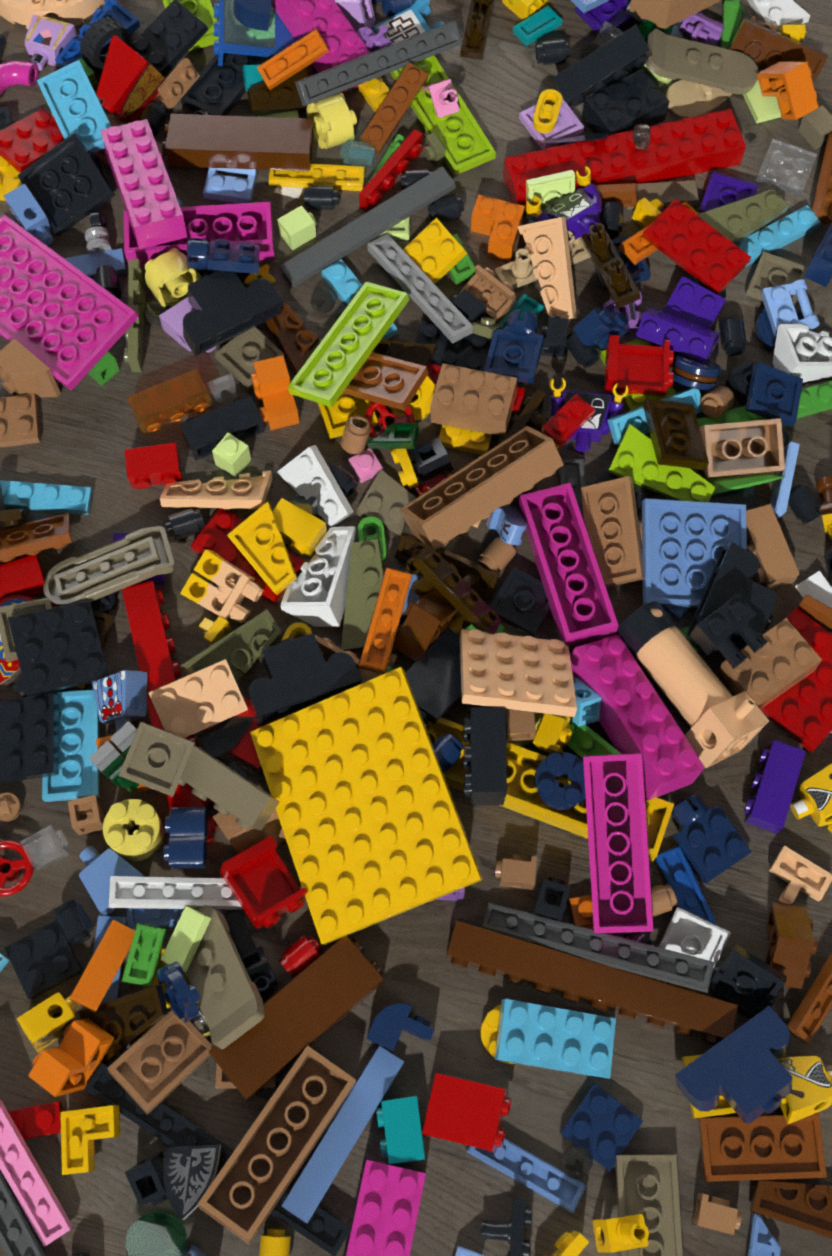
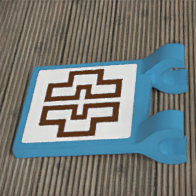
[372,0,444,44]

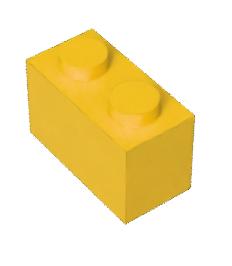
[273,498,327,558]

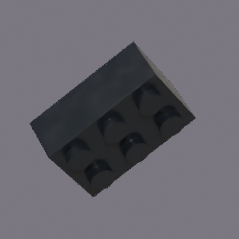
[582,69,670,135]
[463,708,507,805]

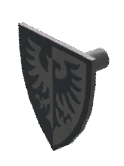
[163,1144,221,1220]

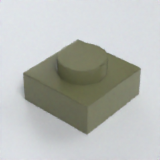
[424,132,445,168]
[471,317,504,339]

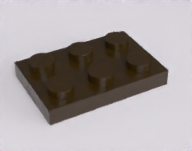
[643,399,709,470]

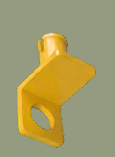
[592,1214,649,1253]

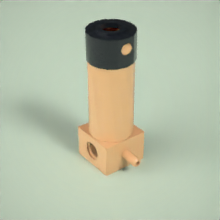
[616,601,769,768]

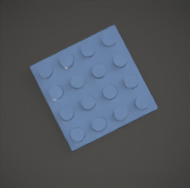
[642,499,747,607]

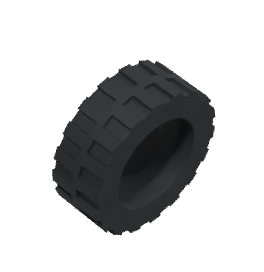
[80,17,132,73]

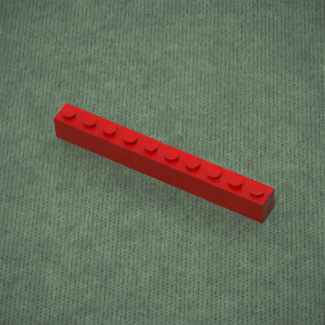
[122,581,217,842]

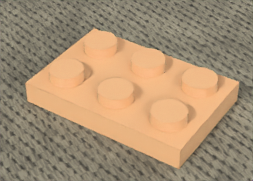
[149,659,248,738]

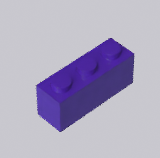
[636,307,720,362]
[743,740,806,834]

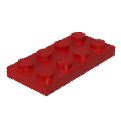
[643,199,751,295]
[190,508,305,605]

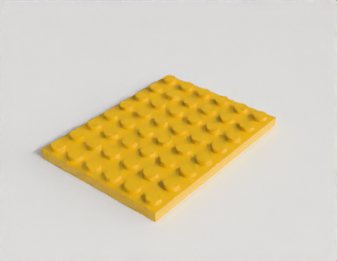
[250,667,483,944]

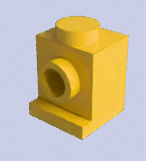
[533,713,572,754]

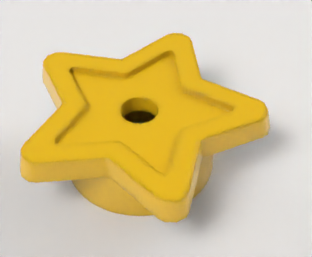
[244,264,276,285]

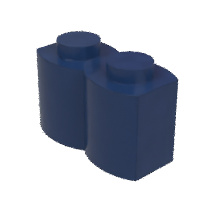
[573,307,630,349]
[164,807,208,869]

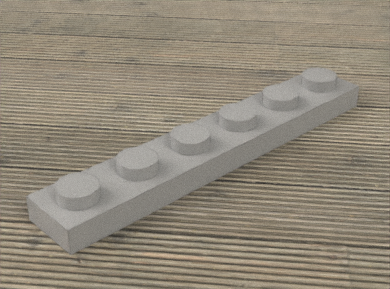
[367,234,473,343]

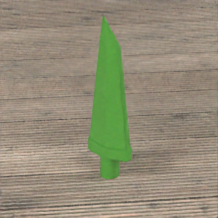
[721,0,745,49]
[367,134,405,184]
[705,473,785,496]

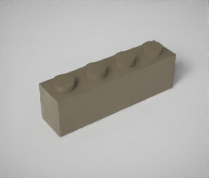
[179,744,280,831]

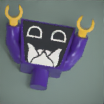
[526,166,602,240]
[549,378,628,452]

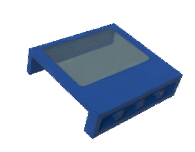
[213,0,296,66]

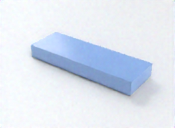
[770,441,800,520]

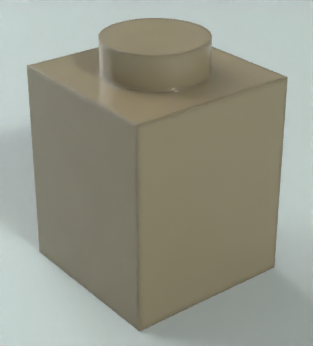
[798,105,832,150]

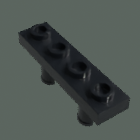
[481,1199,533,1256]

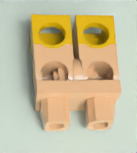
[180,549,264,623]

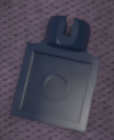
[186,238,260,274]
[484,310,544,384]
[671,793,751,883]

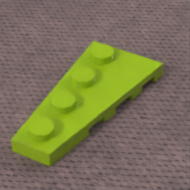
[608,424,715,502]

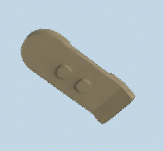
[646,28,759,94]
[43,526,174,607]
[176,905,265,1049]

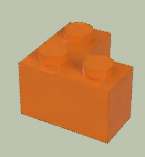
[757,62,819,120]
[471,195,525,262]
[251,355,300,431]
[28,1018,114,1097]

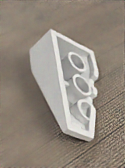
[773,324,832,383]
[280,526,356,627]

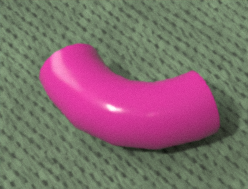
[0,60,39,97]

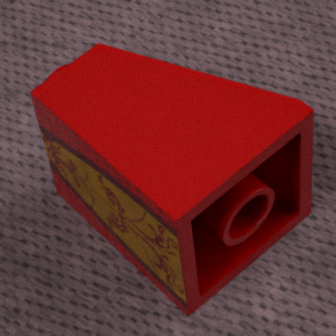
[96,34,165,123]

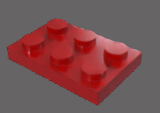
[0,108,65,173]

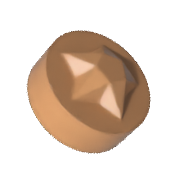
[0,793,22,822]

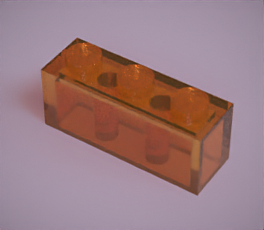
[127,368,212,434]

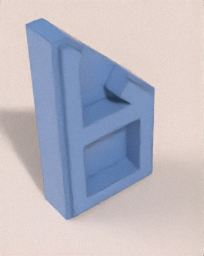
[746,1213,781,1256]

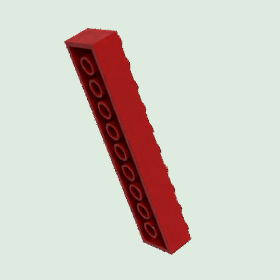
[503,109,746,212]

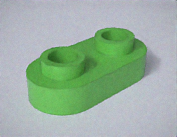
[358,516,386,565]

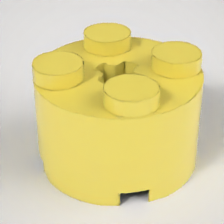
[307,92,357,149]
[145,248,201,308]
[103,799,165,861]

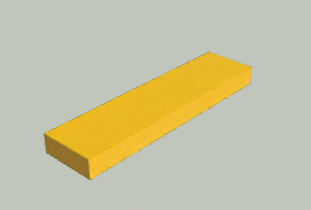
[269,163,365,191]

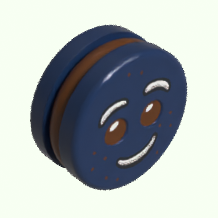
[672,355,721,390]

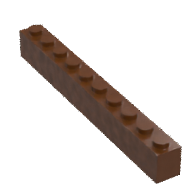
[446,921,738,1045]

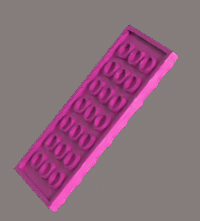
[0,214,139,391]

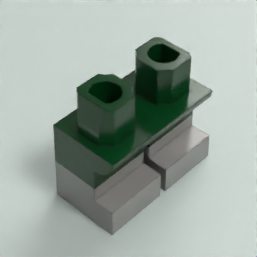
[88,721,139,793]

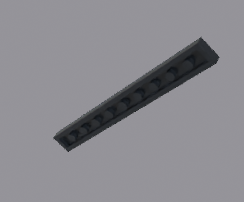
[84,1063,352,1256]

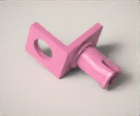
[422,79,459,118]

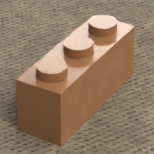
[746,504,800,590]

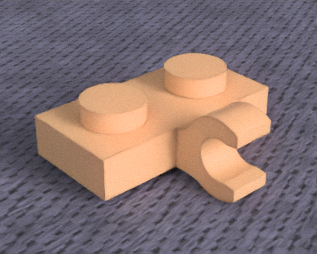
[769,845,832,905]

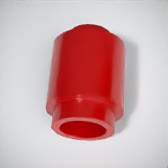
[279,935,322,978]

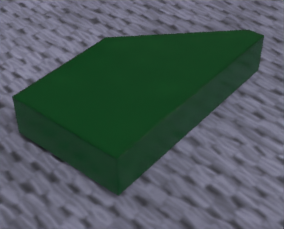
[367,423,419,449]

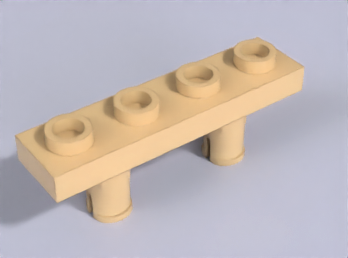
[494,231,590,289]

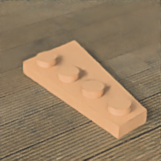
[518,217,577,319]
[160,470,273,510]

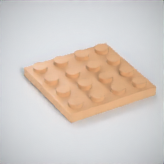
[460,629,577,717]

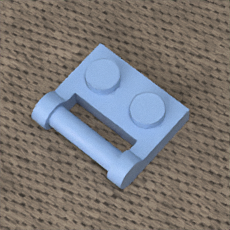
[203,168,258,204]
[761,279,819,336]

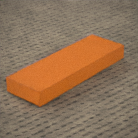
[257,29,330,90]
[69,920,135,1013]

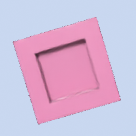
[348,449,383,483]

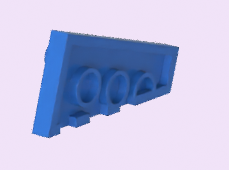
[55,0,141,69]

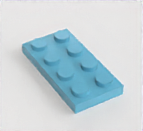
[37,60,112,154]
[42,690,100,802]
[495,999,616,1079]

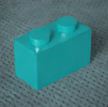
[376,1096,425,1164]

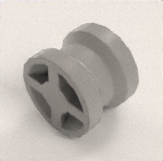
[84,226,111,254]

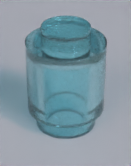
[340,139,376,168]

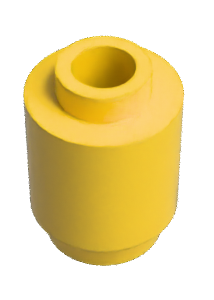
[259,1228,291,1256]

